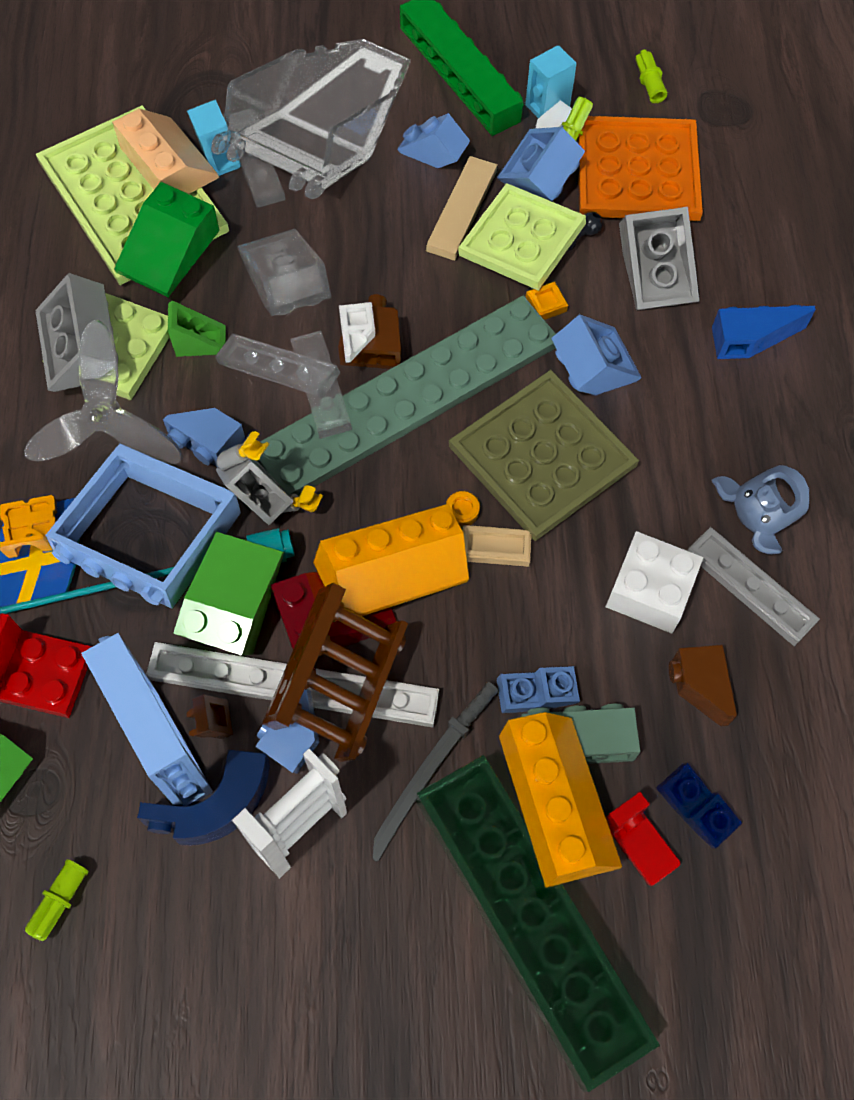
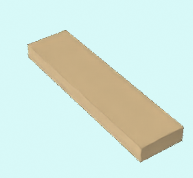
[426,156,498,261]

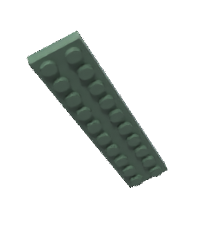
[257,295,556,496]

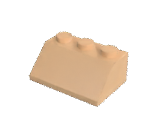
[112,108,219,194]

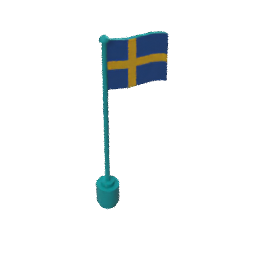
[0,498,295,614]

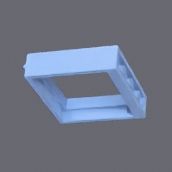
[45,443,241,609]
[81,633,213,807]

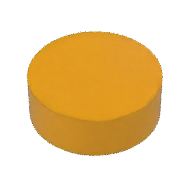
[446,491,480,527]

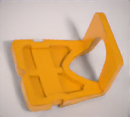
[0,495,57,558]

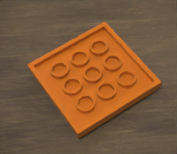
[578,116,703,221]

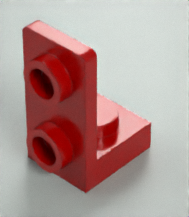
[606,792,680,886]

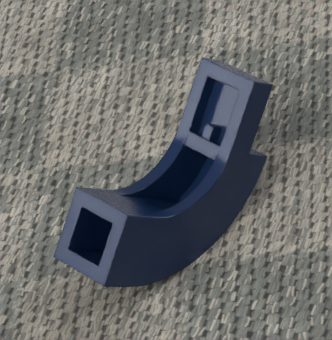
[137,750,270,845]

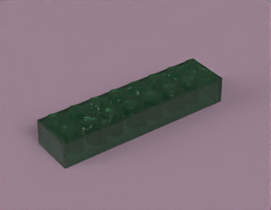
[417,755,660,1092]

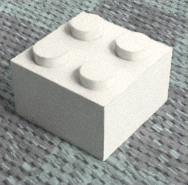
[606,531,703,633]

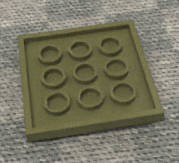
[449,370,639,541]

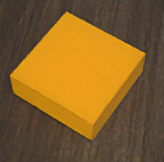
[526,282,568,320]

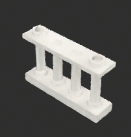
[232,749,347,879]

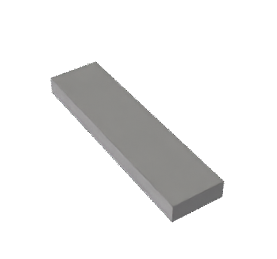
[687,527,820,646]

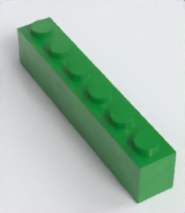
[400,0,524,136]

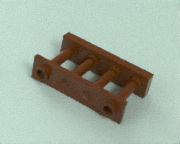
[262,583,408,762]

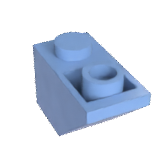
[398,113,470,168]
[163,408,246,467]
[256,689,319,774]

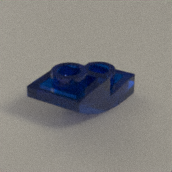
[656,763,742,849]

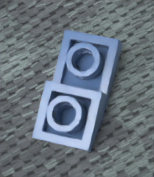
[497,666,580,713]

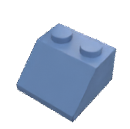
[497,127,585,201]
[551,314,642,395]

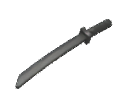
[373,682,499,862]

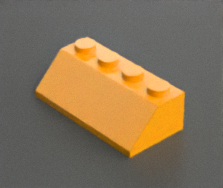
[313,504,469,616]
[499,712,622,888]

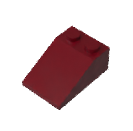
[271,571,396,650]

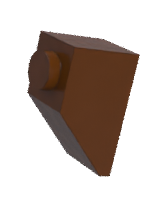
[669,645,737,726]

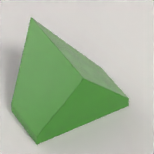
[168,301,226,357]

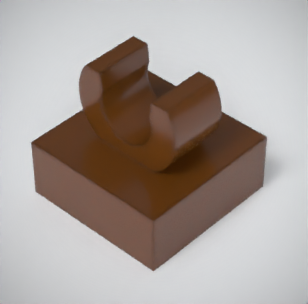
[186,694,233,739]

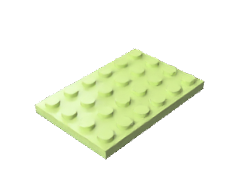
[36,105,229,285]

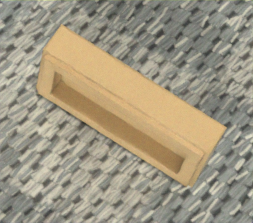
[462,525,531,567]

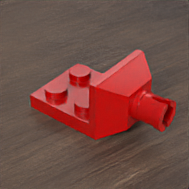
[0,613,91,718]

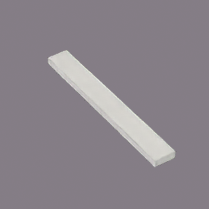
[146,642,439,727]

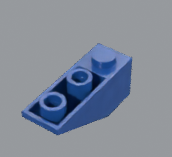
[712,305,816,359]

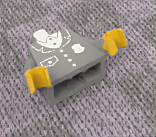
[216,431,323,525]

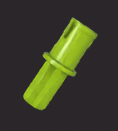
[635,49,668,103]
[561,96,593,141]
[25,860,89,941]

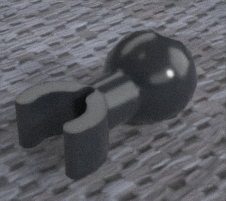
[567,211,603,251]

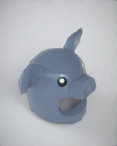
[712,465,809,554]

